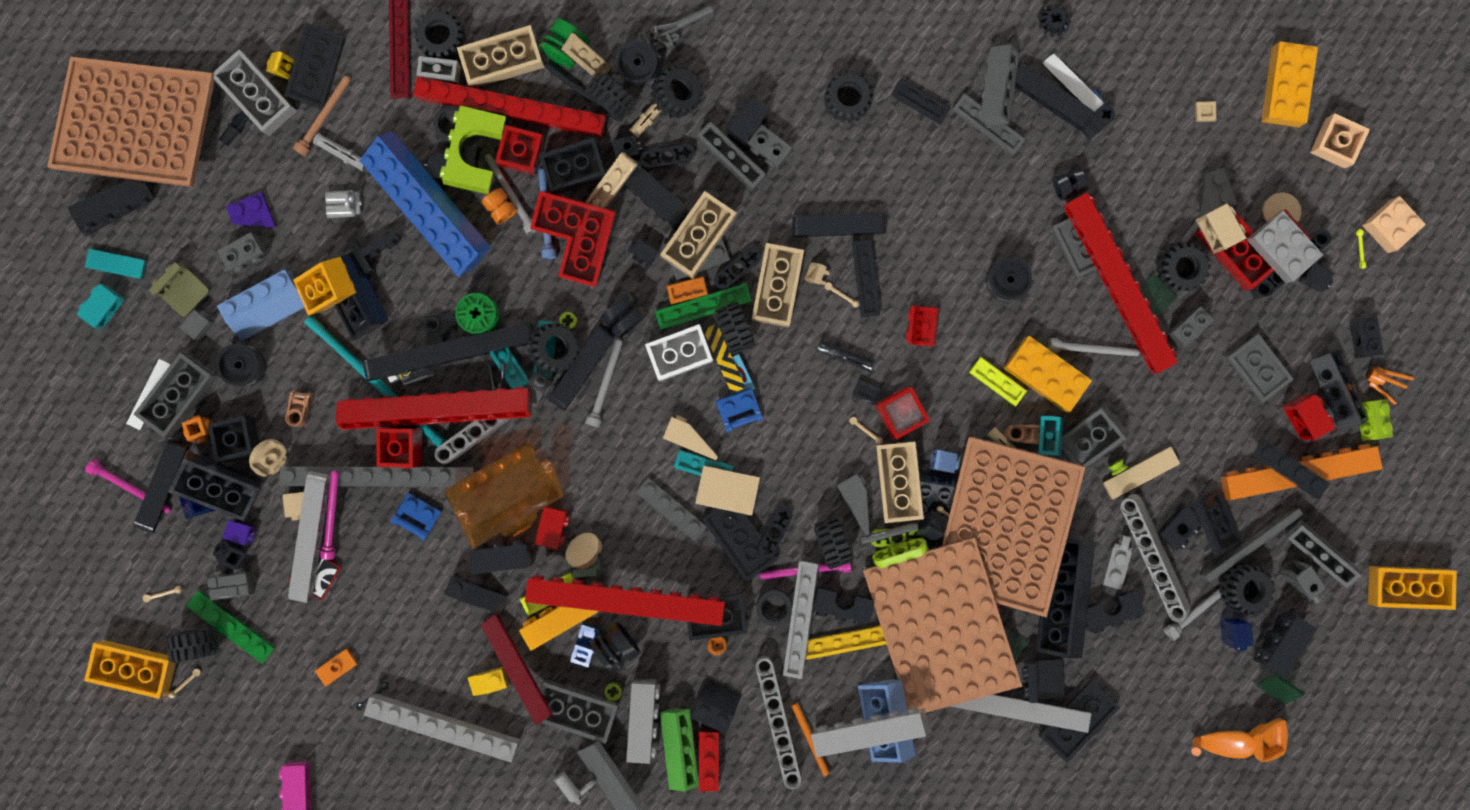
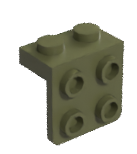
[149,262,210,317]

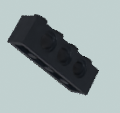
[1310,349,1369,431]

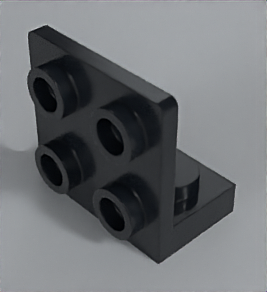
[918,469,956,518]

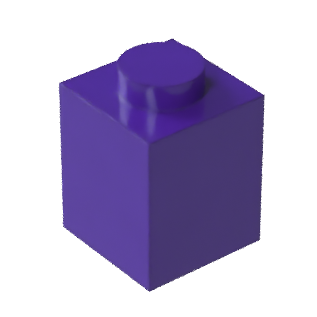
[222,519,257,546]

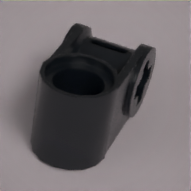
[1082,105,1115,140]

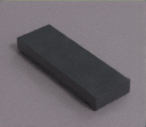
[891,79,950,125]

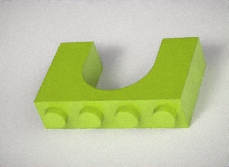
[440,106,506,194]

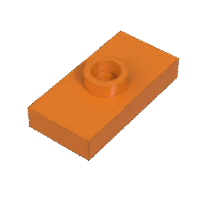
[667,276,708,305]
[315,648,359,687]

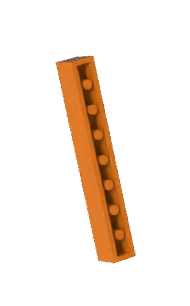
[1221,443,1383,500]

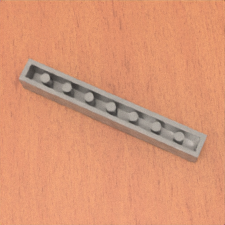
[364,693,521,763]

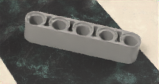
[435,419,510,464]

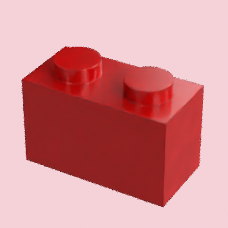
[535,506,570,550]

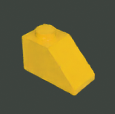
[266,51,294,80]
[468,667,510,696]

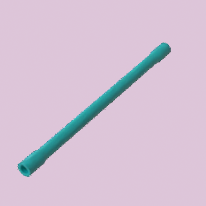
[304,315,447,453]

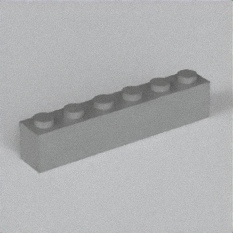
[811,707,931,757]

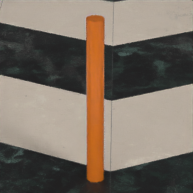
[791,702,830,776]

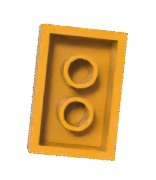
[293,256,356,316]

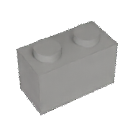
[417,56,461,85]

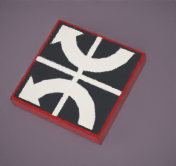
[288,557,342,601]

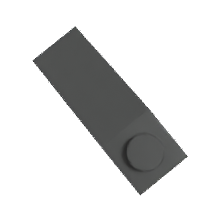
[836,474,869,536]

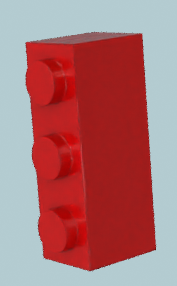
[699,728,719,791]

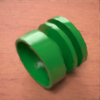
[539,18,590,69]
[456,293,501,335]

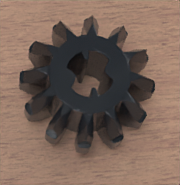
[1038,4,1071,37]

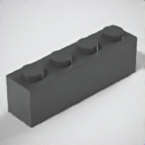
[980,44,1019,126]
[697,122,766,192]
[1285,518,1361,588]

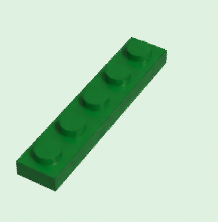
[655,283,752,330]
[187,590,276,664]

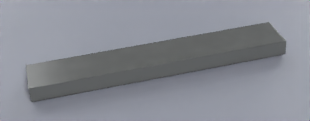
[1200,508,1303,582]

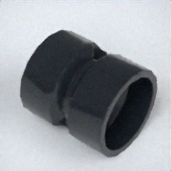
[1052,167,1088,201]

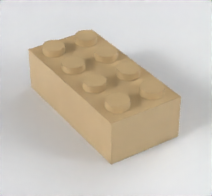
[457,25,544,88]
[660,191,737,279]
[752,243,804,328]

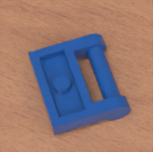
[715,387,763,433]
[391,493,442,541]

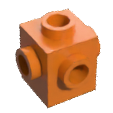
[182,415,212,444]

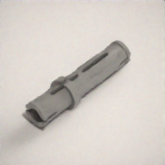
[313,133,366,172]

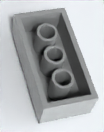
[213,49,297,136]
[627,677,660,764]

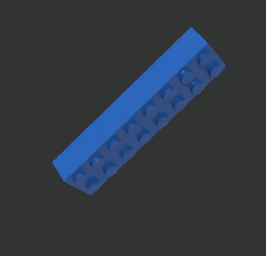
[359,131,491,277]

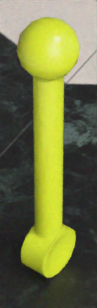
[1356,229,1366,269]

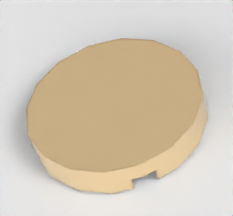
[1262,192,1301,222]
[249,439,287,477]
[566,533,602,569]

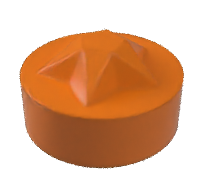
[707,637,727,655]

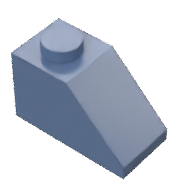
[929,450,960,473]

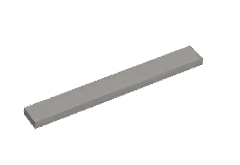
[951,694,1091,733]

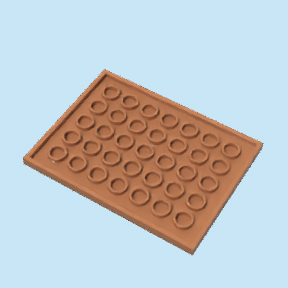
[47,57,215,187]
[942,436,1086,617]
[863,537,1022,713]

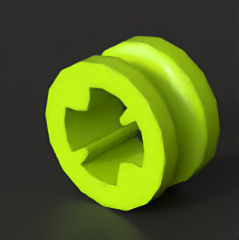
[559,312,577,329]
[1108,458,1128,475]
[605,682,622,701]

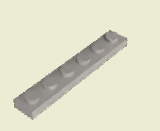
[783,560,819,679]

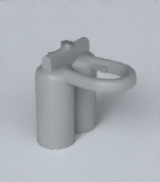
[325,190,362,218]
[553,771,596,805]

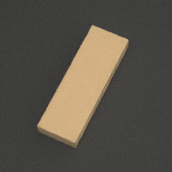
[561,33,612,78]

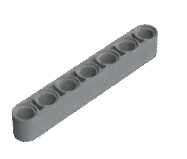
[288,471,331,603]
[1121,494,1191,622]
[756,656,801,789]

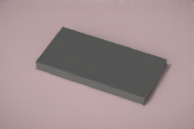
[577,741,643,810]

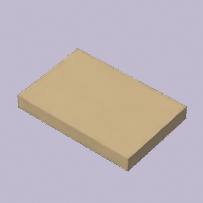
[695,466,760,515]

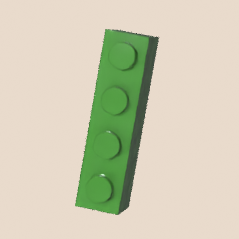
[660,708,699,791]

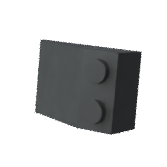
[1062,403,1129,467]

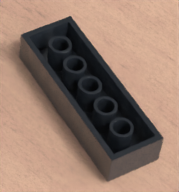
[1036,538,1096,659]

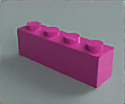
[279,762,311,810]

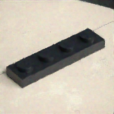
[852,239,880,318]
[1252,440,1330,499]

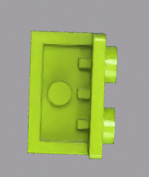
[1360,399,1393,441]

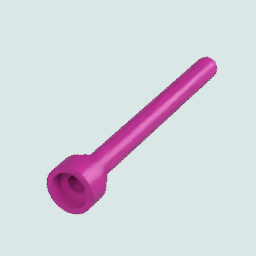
[85,459,171,513]
[319,470,339,560]
[759,563,851,579]

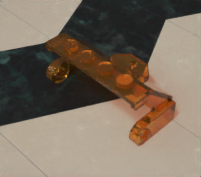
[444,443,564,549]

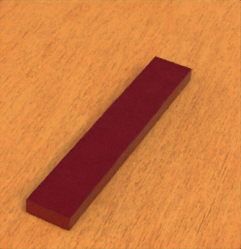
[389,0,410,99]
[481,615,553,725]

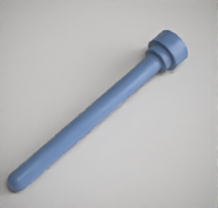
[538,168,557,259]

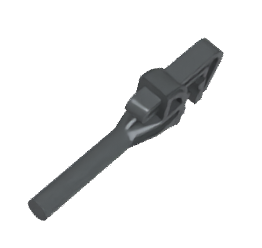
[638,5,714,50]

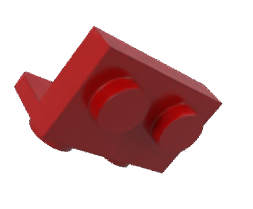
[906,305,939,347]

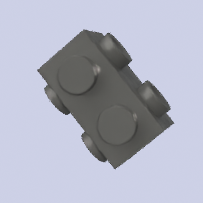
[748,125,792,169]
[217,232,268,274]

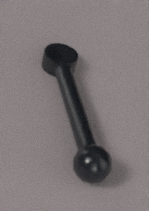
[356,682,389,711]

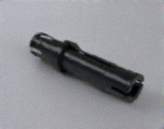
[817,340,874,373]

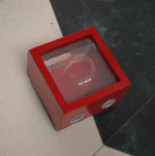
[874,386,930,439]

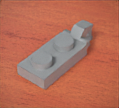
[1101,535,1132,590]

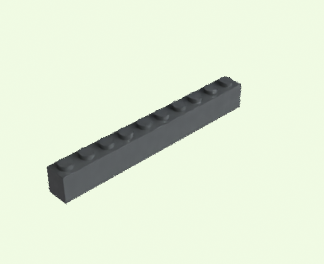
[280,466,477,487]

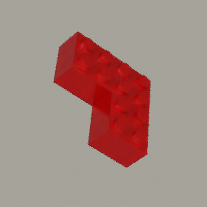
[530,190,617,287]
[1195,209,1311,291]

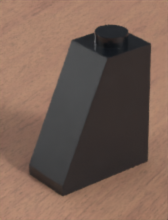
[424,145,480,182]

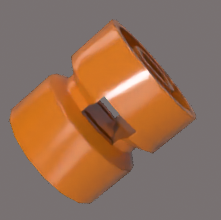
[482,188,517,225]

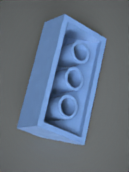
[217,269,305,341]
[858,680,916,762]

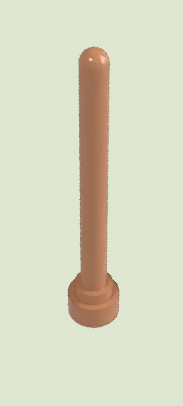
[292,76,351,157]

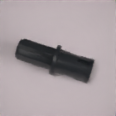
[219,111,250,147]

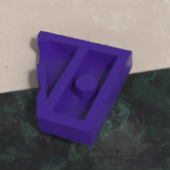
[226,192,277,228]

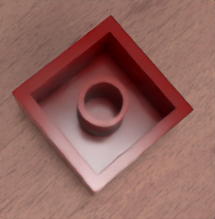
[495,125,545,176]
[1282,394,1336,440]
[376,426,423,468]

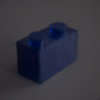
[1220,618,1254,651]

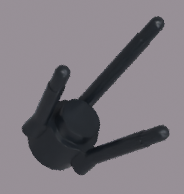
[488,356,521,391]

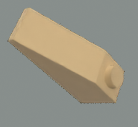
[663,415,718,460]

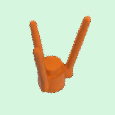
[1366,366,1414,405]

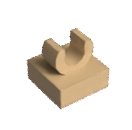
[804,262,830,285]

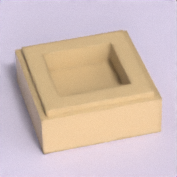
[1195,101,1216,122]

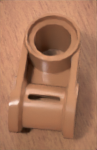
[285,389,313,427]
[1004,425,1040,445]

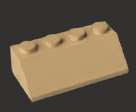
[876,442,924,523]

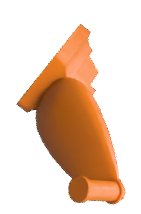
[1191,718,1288,762]

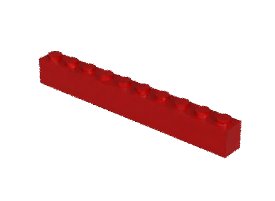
[413,76,607,139]
[1062,193,1178,374]
[336,387,532,430]
[525,575,725,626]

